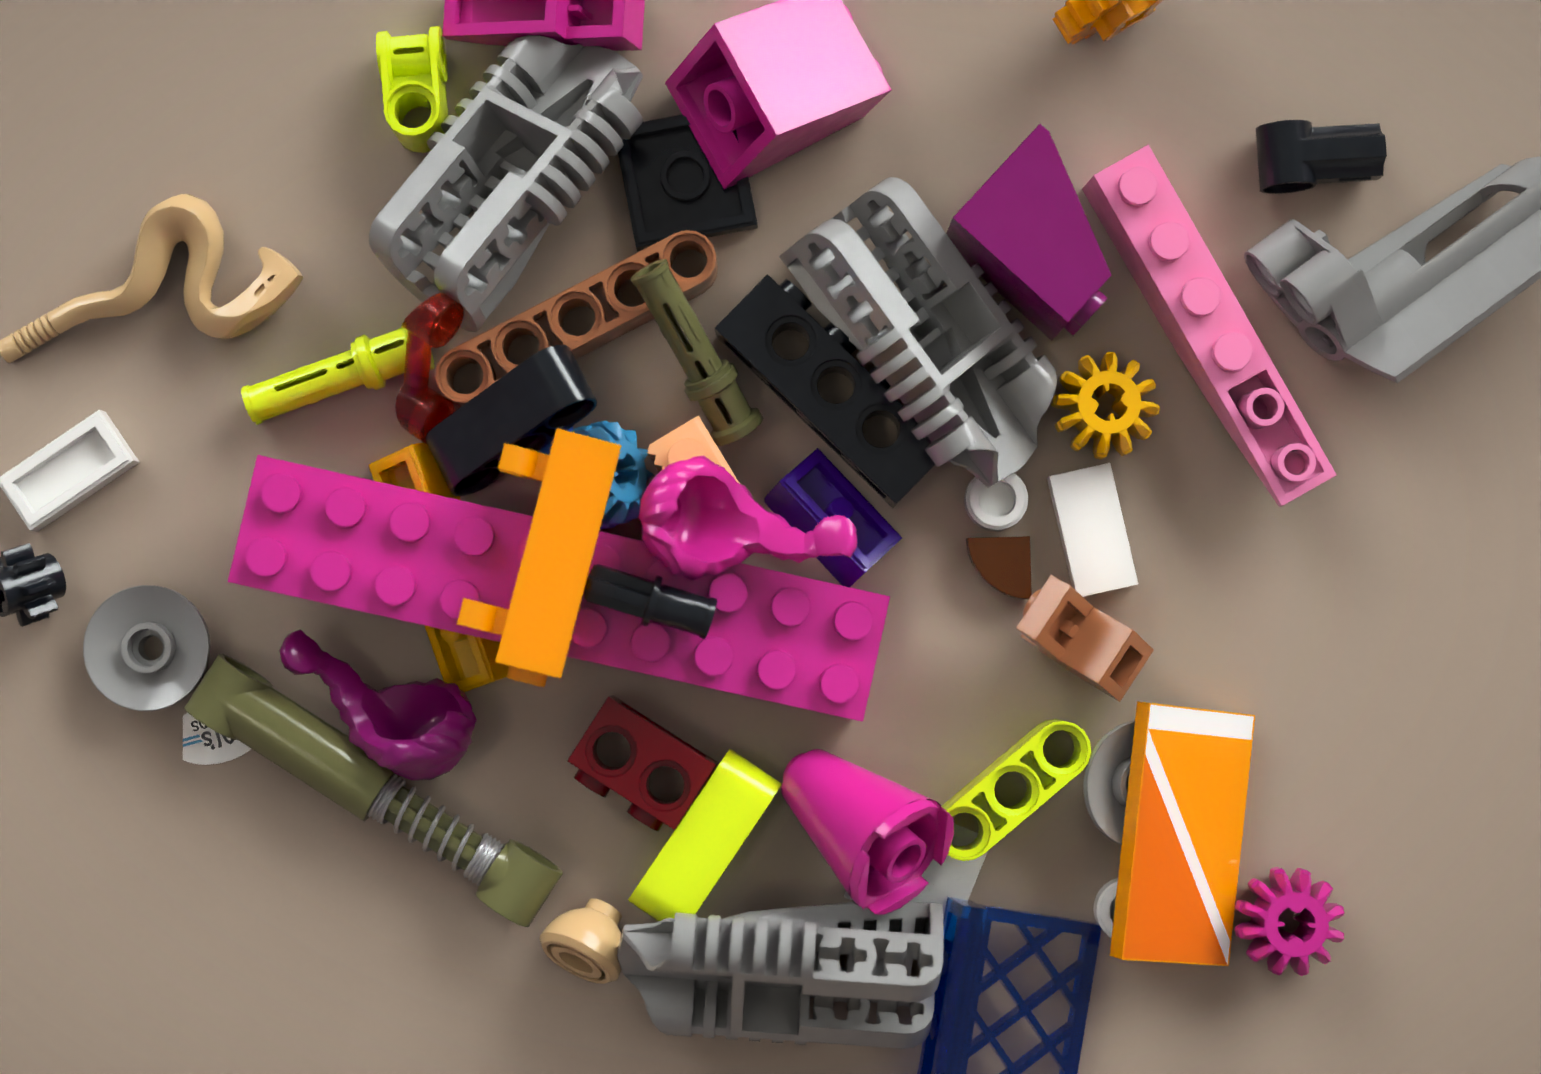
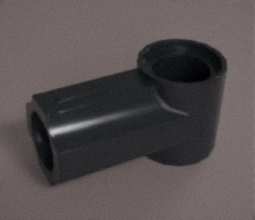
[1255,120,1387,194]

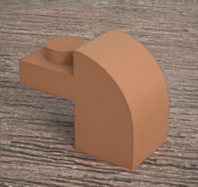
[1016,575,1154,702]

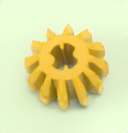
[1051,352,1160,459]

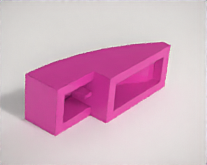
[442,0,645,51]

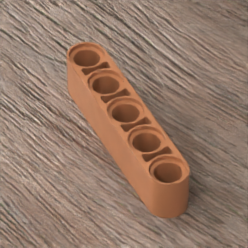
[435,230,718,407]

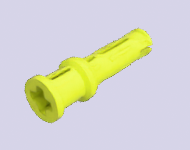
[241,317,435,425]

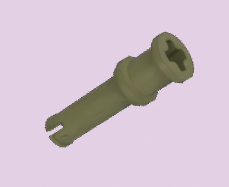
[631,259,763,446]

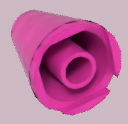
[781,749,954,915]

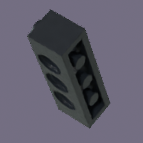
[715,274,935,508]

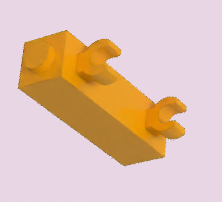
[457,428,621,687]

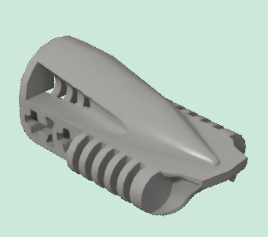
[369,35,643,332]
[779,177,1057,488]
[617,902,944,1049]

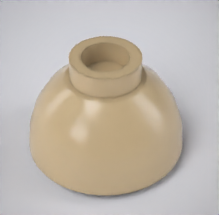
[539,898,622,984]

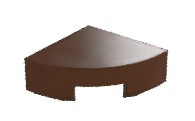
[966,536,1032,599]

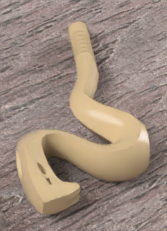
[0,194,303,363]

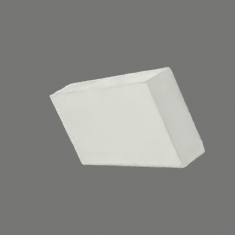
[0,410,140,532]
[1047,463,1138,597]

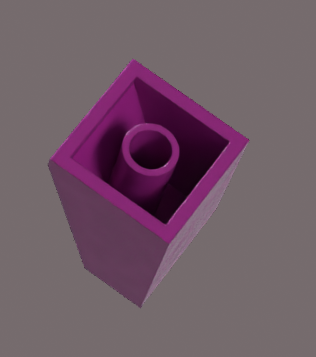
[946,124,1111,341]

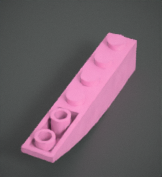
[1082,144,1337,507]

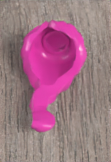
[639,455,857,580]

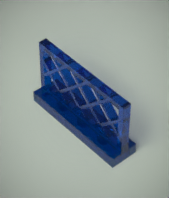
[917,897,1102,1074]

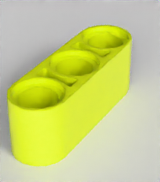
[942,719,1091,861]
[628,749,782,922]

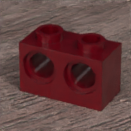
[567,695,717,832]

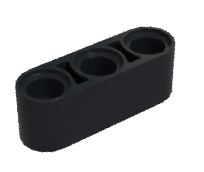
[425,345,597,496]

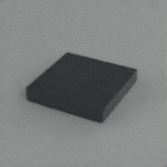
[618,114,758,251]

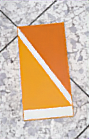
[1110,701,1255,966]

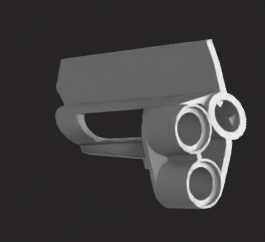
[1244,156,1541,383]

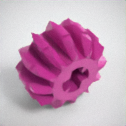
[1234,867,1345,976]

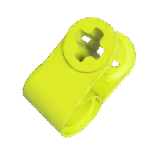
[376,26,448,153]

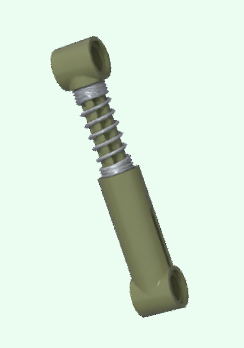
[184,653,563,927]

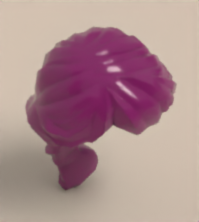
[279,629,477,780]

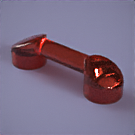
[395,292,464,444]

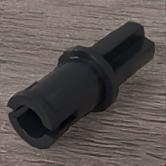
[584,564,717,639]

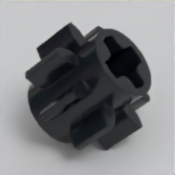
[0,543,66,627]

